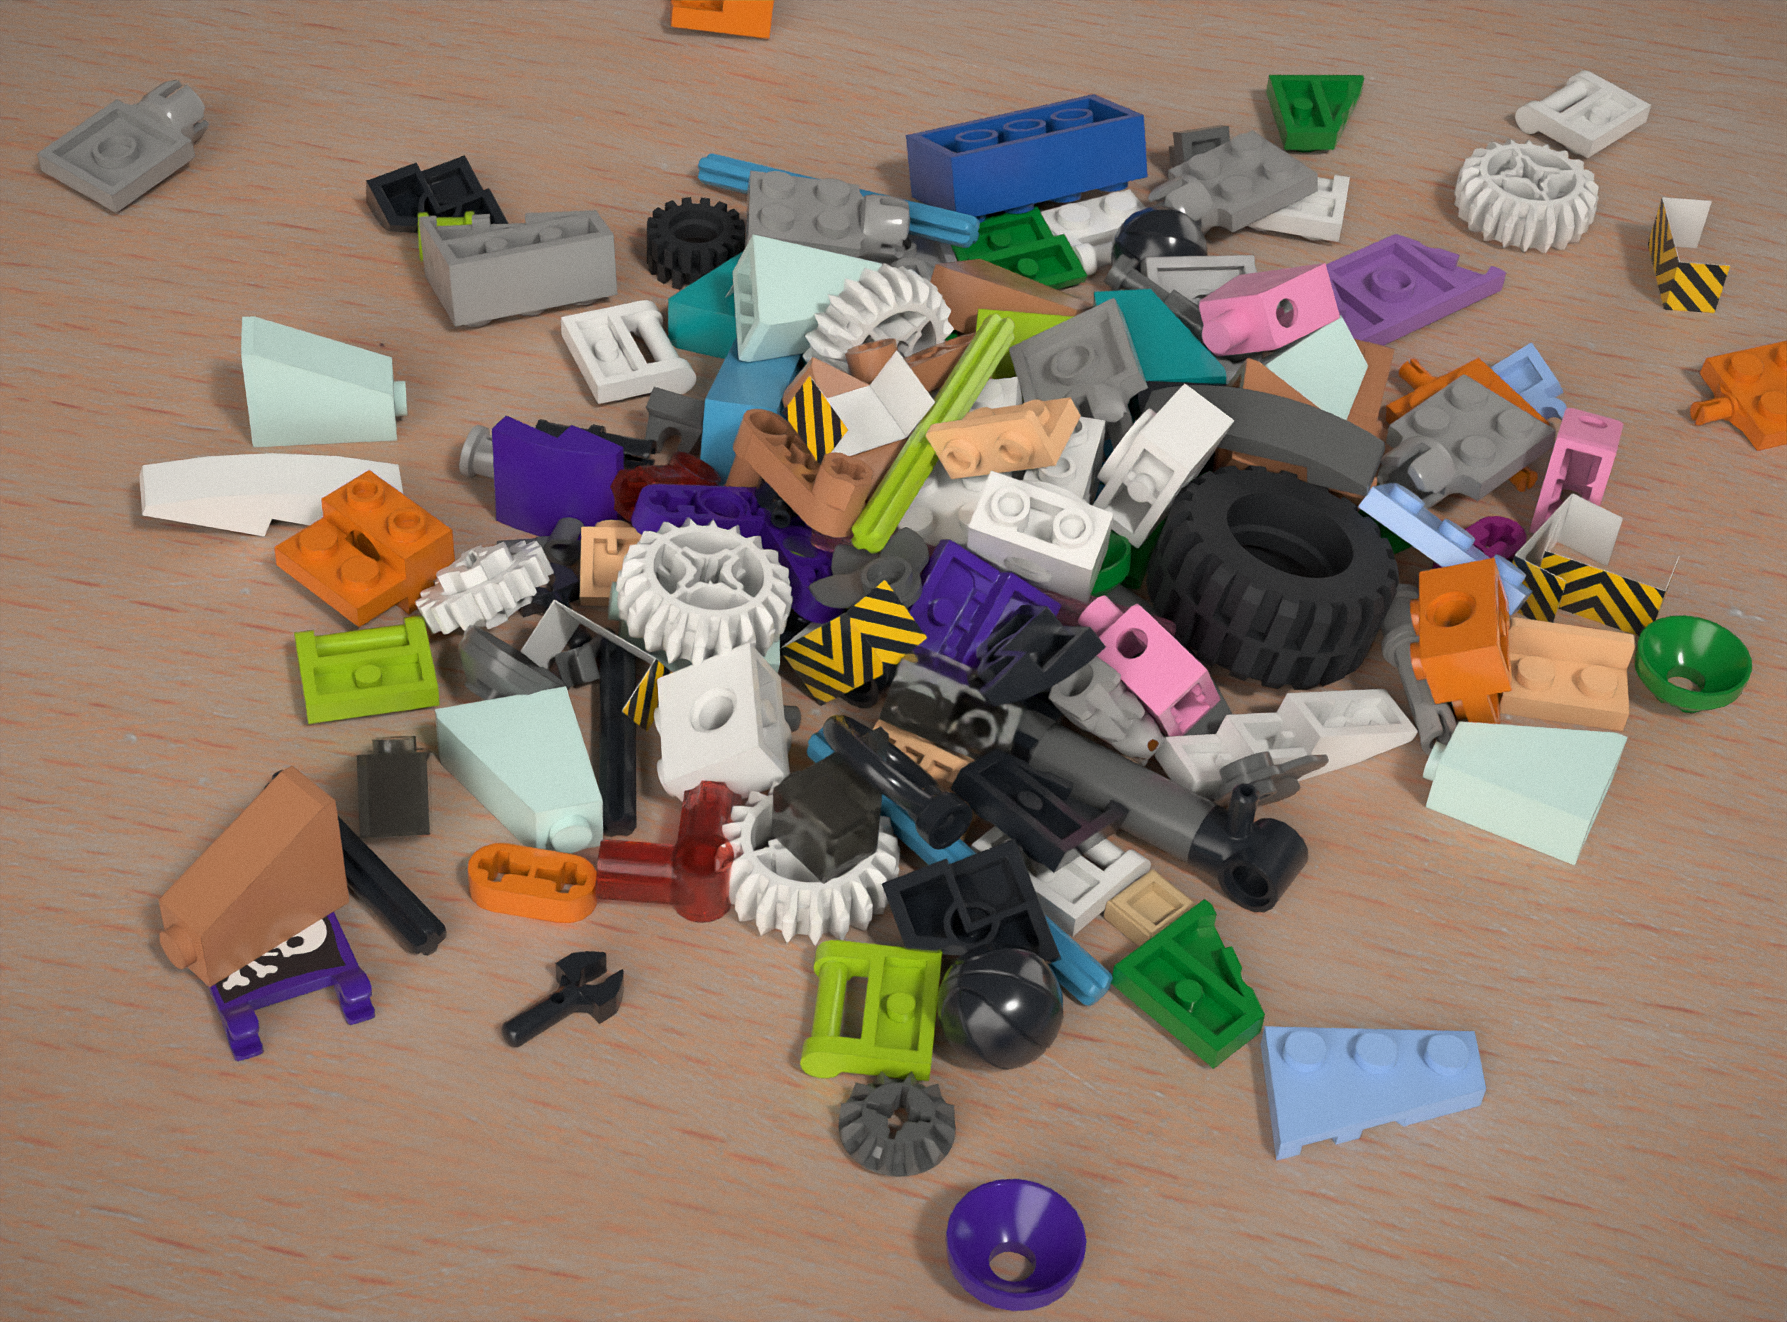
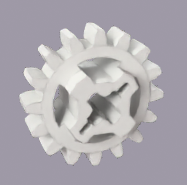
[415,540,554,634]

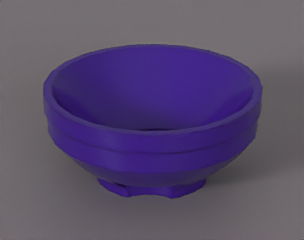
[945,1179,1087,1311]

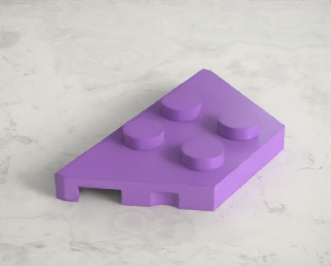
[1326,234,1506,346]

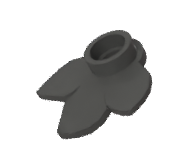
[809,527,929,609]
[1205,751,1329,807]

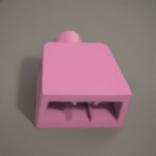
[1199,263,1340,357]
[1529,408,1623,534]
[1078,595,1221,737]

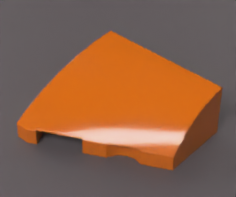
[670,0,774,39]

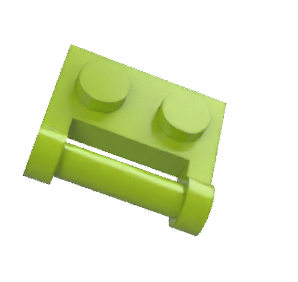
[294,615,440,724]
[800,940,942,1081]

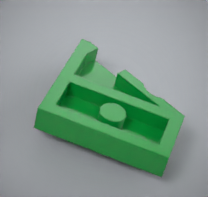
[1266,75,1365,152]
[1111,899,1265,1069]

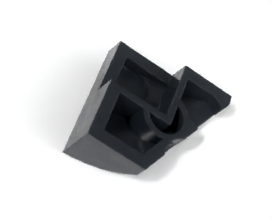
[366,155,509,233]
[976,605,1106,706]
[882,839,1062,964]

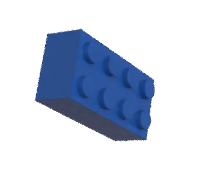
[906,94,1148,223]

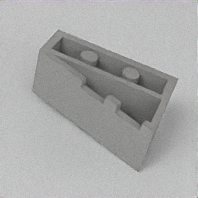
[419,210,618,327]

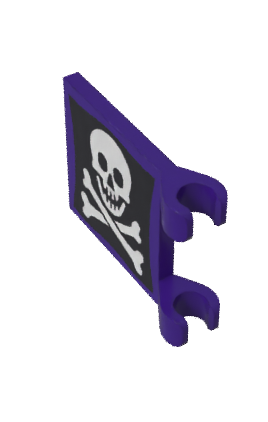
[207,912,376,1061]

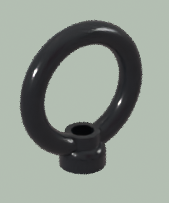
[823,715,973,850]

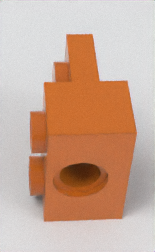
[274,470,455,627]
[1410,558,1512,724]

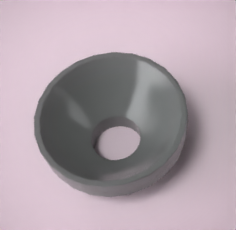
[458,624,570,700]

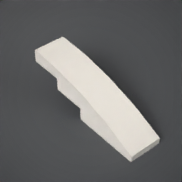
[139,453,403,537]
[1155,689,1418,798]

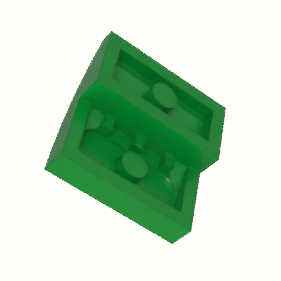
[951,206,1087,290]

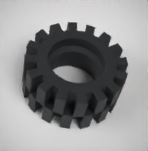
[647,197,745,290]

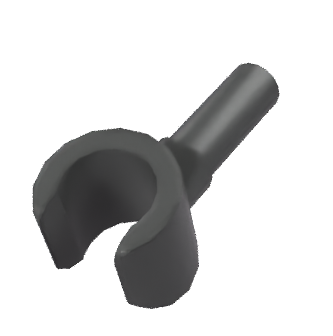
[496,517,584,567]
[555,627,616,687]

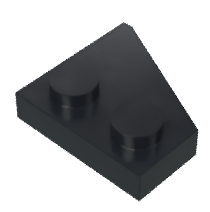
[950,748,1130,873]

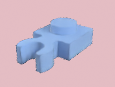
[1490,342,1567,421]

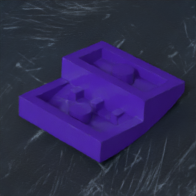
[492,415,624,541]
[899,539,1062,716]

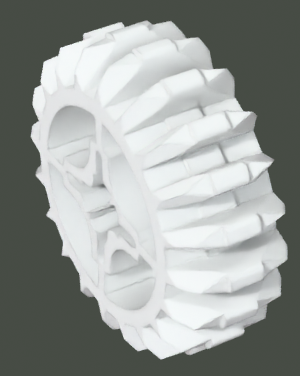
[1454,139,1599,253]
[802,263,954,375]
[616,517,792,666]
[715,777,900,946]

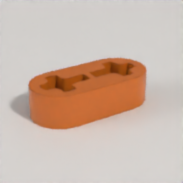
[468,843,598,923]

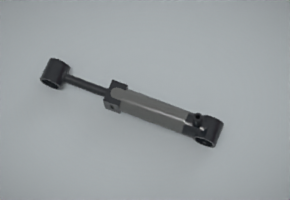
[839,663,1308,912]

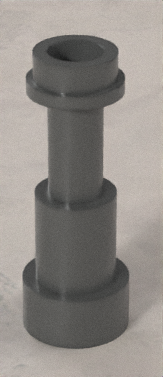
[1103,254,1209,350]

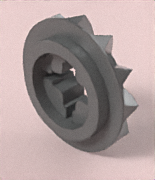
[839,1071,956,1177]

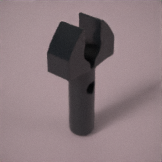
[518,562,593,650]
[501,951,624,1048]

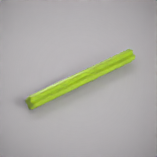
[851,313,1015,554]

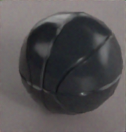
[1111,206,1208,273]
[937,943,1064,1070]

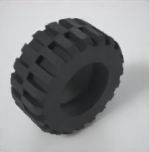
[1146,465,1399,690]

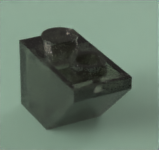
[879,646,1026,760]
[771,726,889,884]
[357,736,432,838]

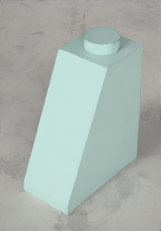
[733,234,882,362]
[241,316,408,447]
[1226,316,1368,420]
[435,686,603,853]
[1423,721,1628,865]

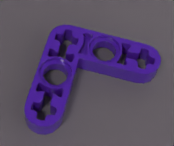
[631,484,846,624]

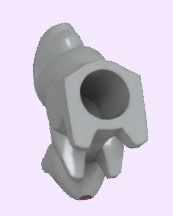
[1048,656,1166,766]

